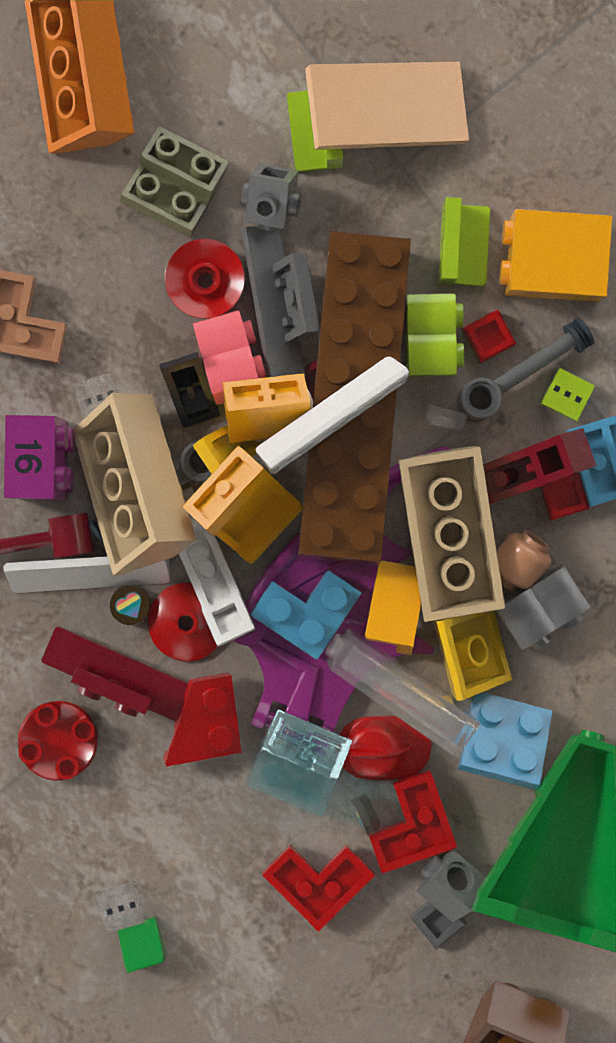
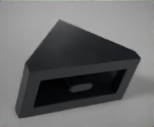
[159,352,221,428]

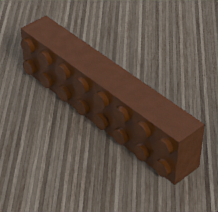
[299,231,411,565]

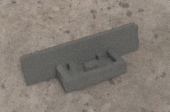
[242,226,320,378]

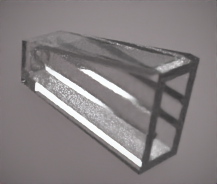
[326,628,480,758]

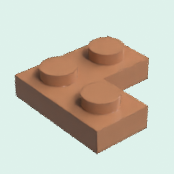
[0,270,68,364]

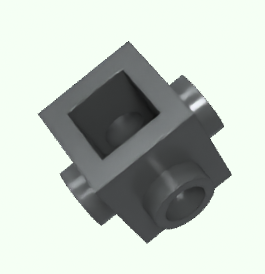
[241,163,302,231]

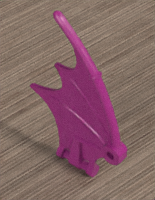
[233,446,450,754]

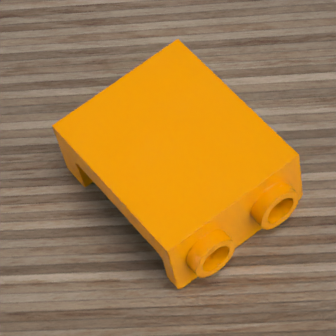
[182,445,303,564]

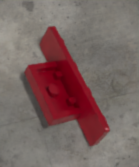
[41,626,188,721]

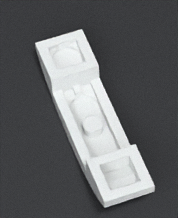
[179,487,255,647]

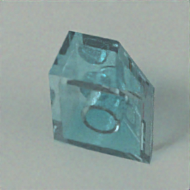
[243,709,352,817]

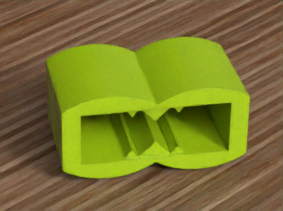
[405,294,464,377]

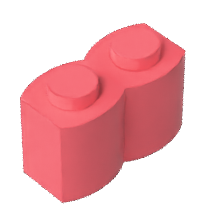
[193,310,267,405]

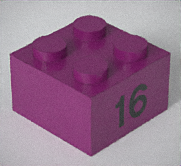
[4,415,75,500]

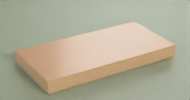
[305,62,469,150]

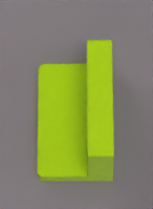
[287,90,343,173]
[438,197,490,286]

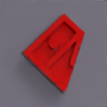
[163,672,242,767]

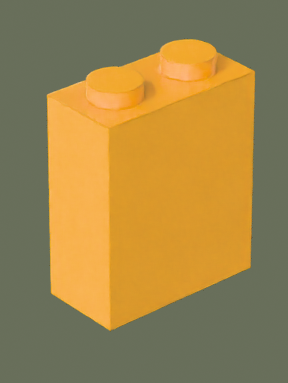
[499,209,612,302]

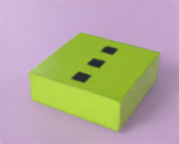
[540,368,595,422]

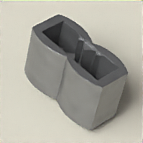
[495,565,590,651]

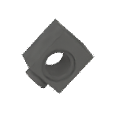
[417,850,486,922]

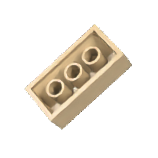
[74,393,196,576]
[398,446,505,622]

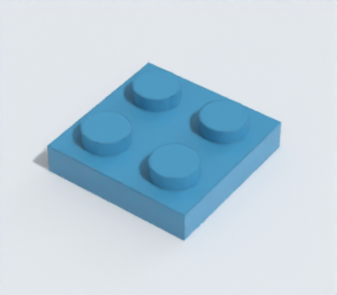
[458,692,552,790]

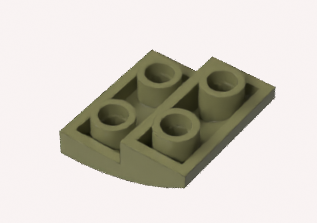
[120,126,229,238]

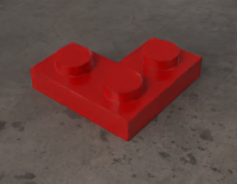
[368,769,458,874]
[262,844,375,932]

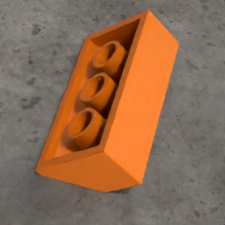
[24,0,134,154]

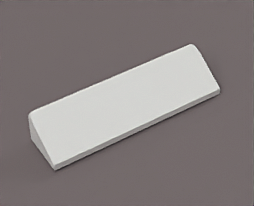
[256,357,409,474]
[4,556,170,593]

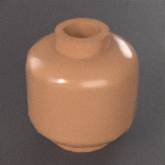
[496,530,552,591]

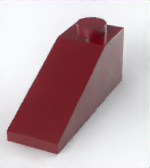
[483,428,597,505]

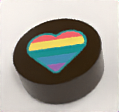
[110,585,151,625]

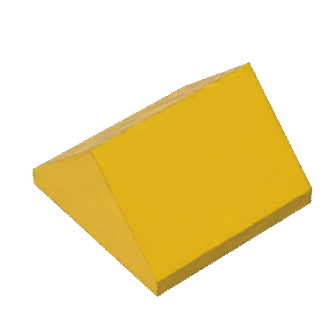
[433,610,512,701]

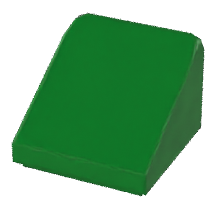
[117,916,167,973]

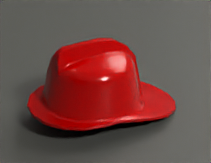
[336,716,432,780]

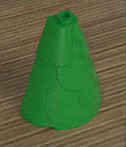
[471,730,616,953]

